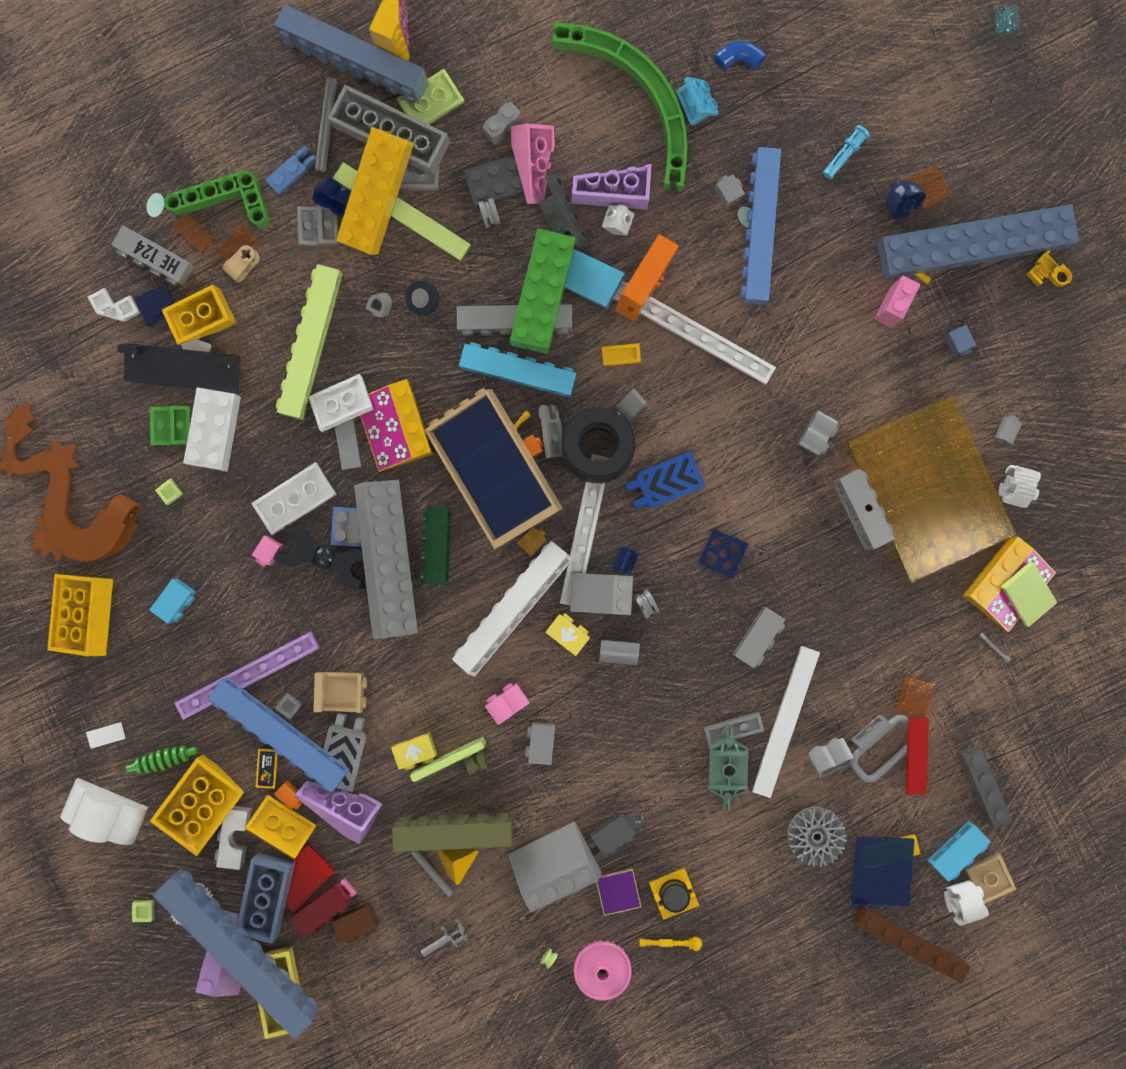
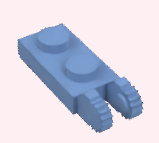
[265,146,316,195]

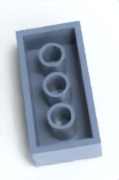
[237,852,295,944]

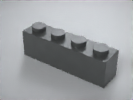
[957,745,1012,828]

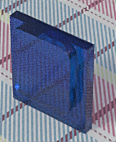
[135,284,175,326]

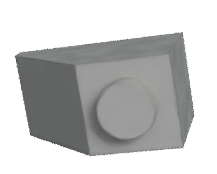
[615,389,647,422]

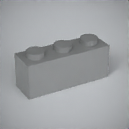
[732,606,786,668]

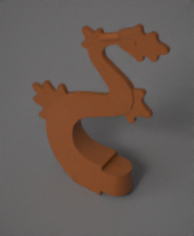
[0,403,141,561]

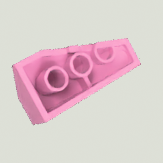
[511,124,555,204]

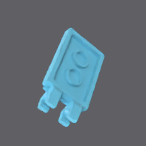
[565,249,625,309]

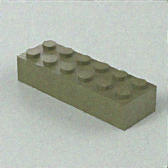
[392,812,513,852]

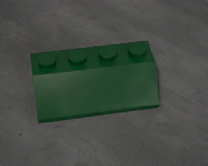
[421,507,451,585]

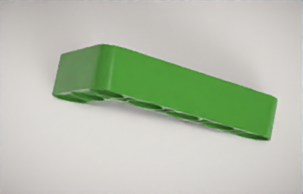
[164,171,270,229]

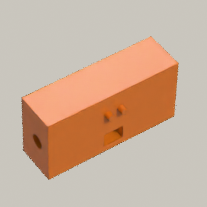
[615,234,679,322]

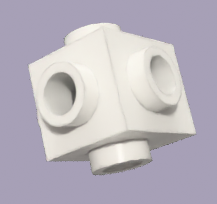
[602,204,634,236]

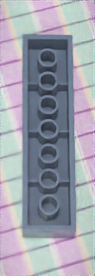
[274,4,429,104]

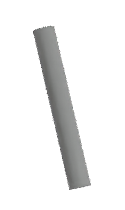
[410,851,454,897]

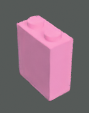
[874,276,921,328]

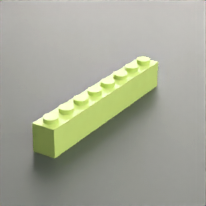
[276,264,343,420]

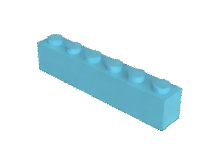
[459,342,576,398]

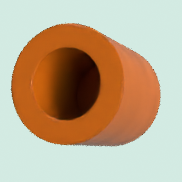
[274,780,303,810]

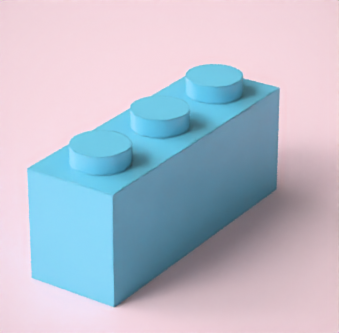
[927,821,991,882]

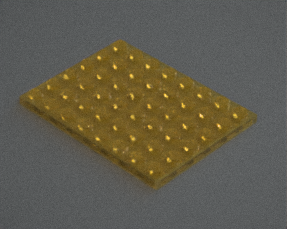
[847,395,1016,582]

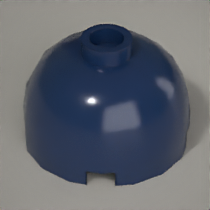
[886,181,926,219]

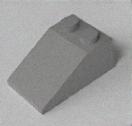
[570,573,633,615]

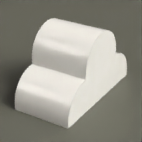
[60,778,149,845]

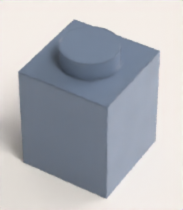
[943,325,976,357]

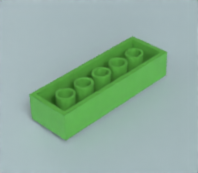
[510,229,576,354]

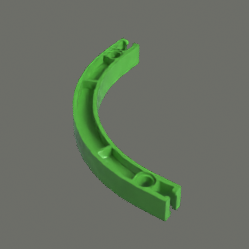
[552,22,687,192]

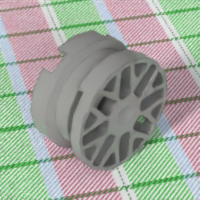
[478,198,501,228]
[634,589,660,619]

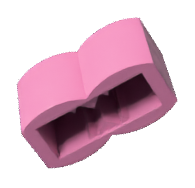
[485,683,530,725]

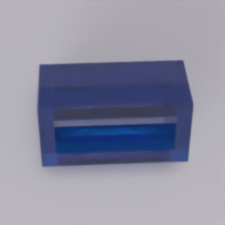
[612,546,639,575]

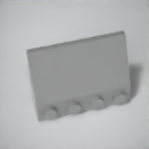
[508,821,602,913]

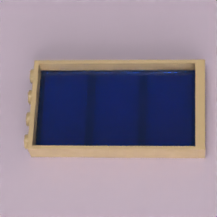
[424,388,563,549]

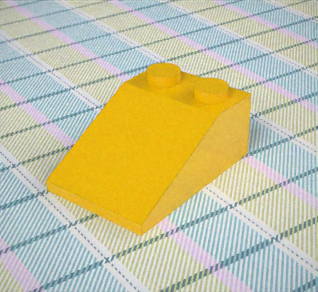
[162,285,236,345]

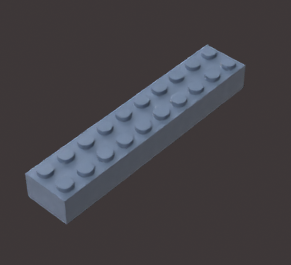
[877,204,1079,280]
[152,869,319,1040]

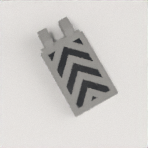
[315,712,367,792]

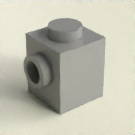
[714,174,745,209]

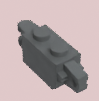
[587,810,645,860]

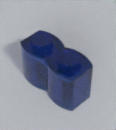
[312,178,352,217]

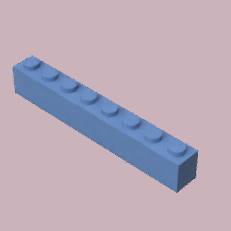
[740,147,781,305]
[208,677,350,792]

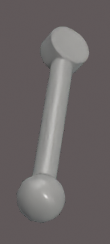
[979,633,1011,663]

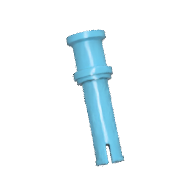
[822,125,870,180]

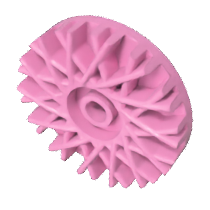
[574,939,632,1001]

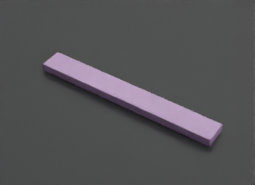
[174,631,320,720]

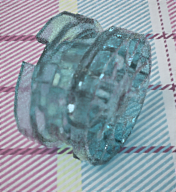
[994,4,1019,34]

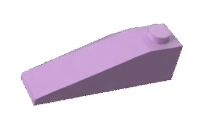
[196,910,241,997]

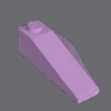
[295,781,382,844]

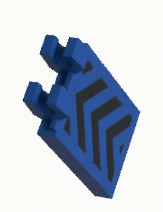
[625,451,705,509]

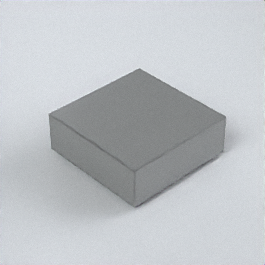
[275,693,303,720]

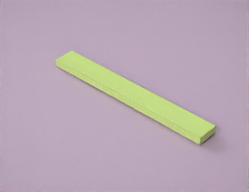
[333,162,471,261]

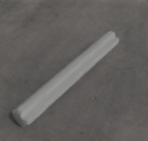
[315,77,337,172]

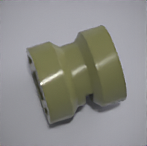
[464,750,488,775]

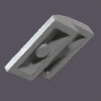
[297,205,338,246]

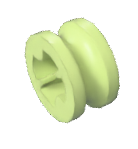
[540,948,558,969]

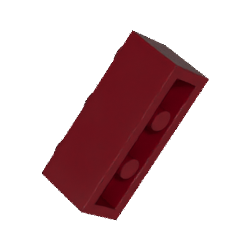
[288,880,352,938]

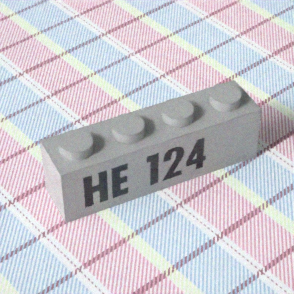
[111,225,195,286]

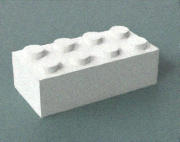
[183,388,241,472]

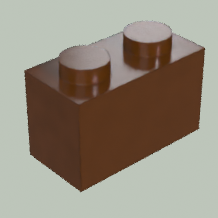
[331,902,379,944]

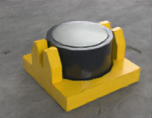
[649,868,699,920]

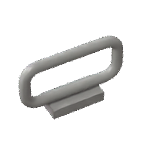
[850,715,908,783]

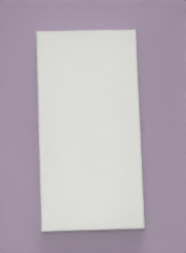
[251,462,337,536]

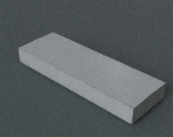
[335,418,362,470]
[703,712,765,746]

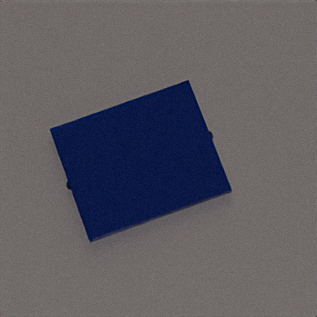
[851,837,915,906]

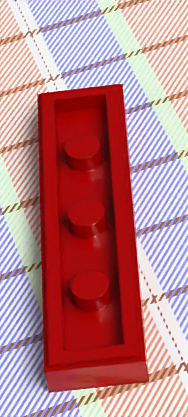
[905,717,929,795]

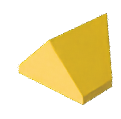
[437,848,479,885]

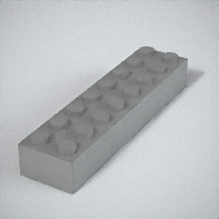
[354,480,418,639]

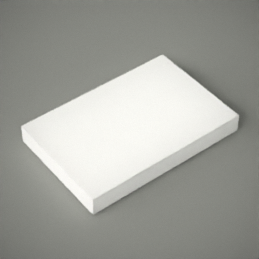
[308,374,373,432]

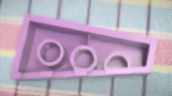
[572,164,652,210]

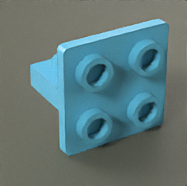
[676,77,719,125]

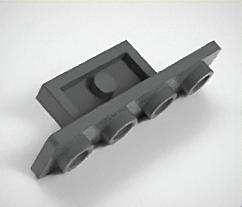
[539,174,589,247]

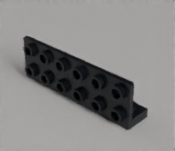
[118,343,240,394]

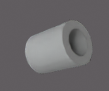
[994,415,1022,446]

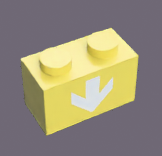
[545,613,590,656]
[391,732,437,771]

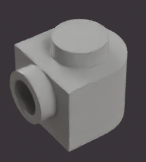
[365,293,392,318]

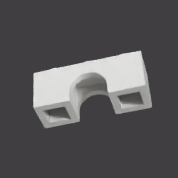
[215,806,252,870]

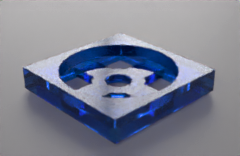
[698,528,749,579]

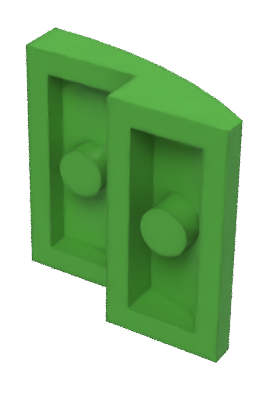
[150,406,190,446]

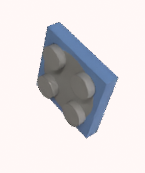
[331,507,362,547]

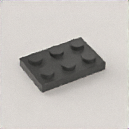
[464,155,524,208]

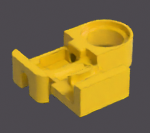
[1026,250,1072,287]

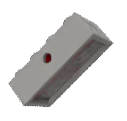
[831,468,895,550]

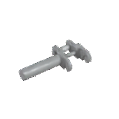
[421,917,468,957]

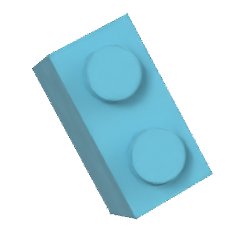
[150,579,196,624]

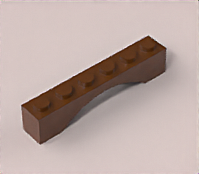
[853,904,971,984]

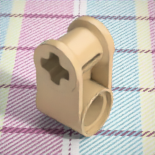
[222,245,260,283]

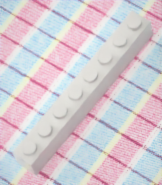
[452,541,573,677]

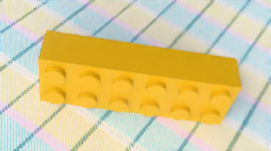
[336,127,414,255]

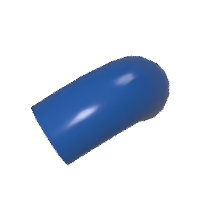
[713,41,767,70]

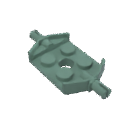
[707,726,749,811]

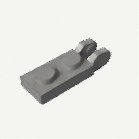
[539,404,563,459]

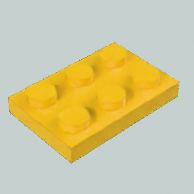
[245,795,316,860]

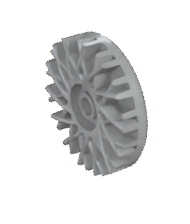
[787,807,847,867]

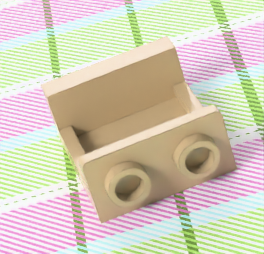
[314,672,367,713]

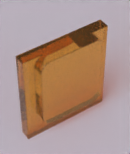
[908,165,951,209]
[895,675,935,717]

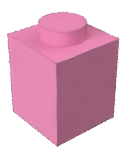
[252,535,284,566]

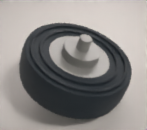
[405,280,439,316]

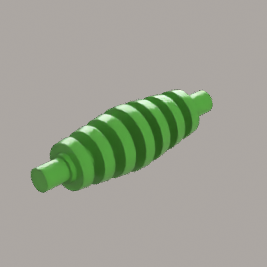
[126,746,198,774]

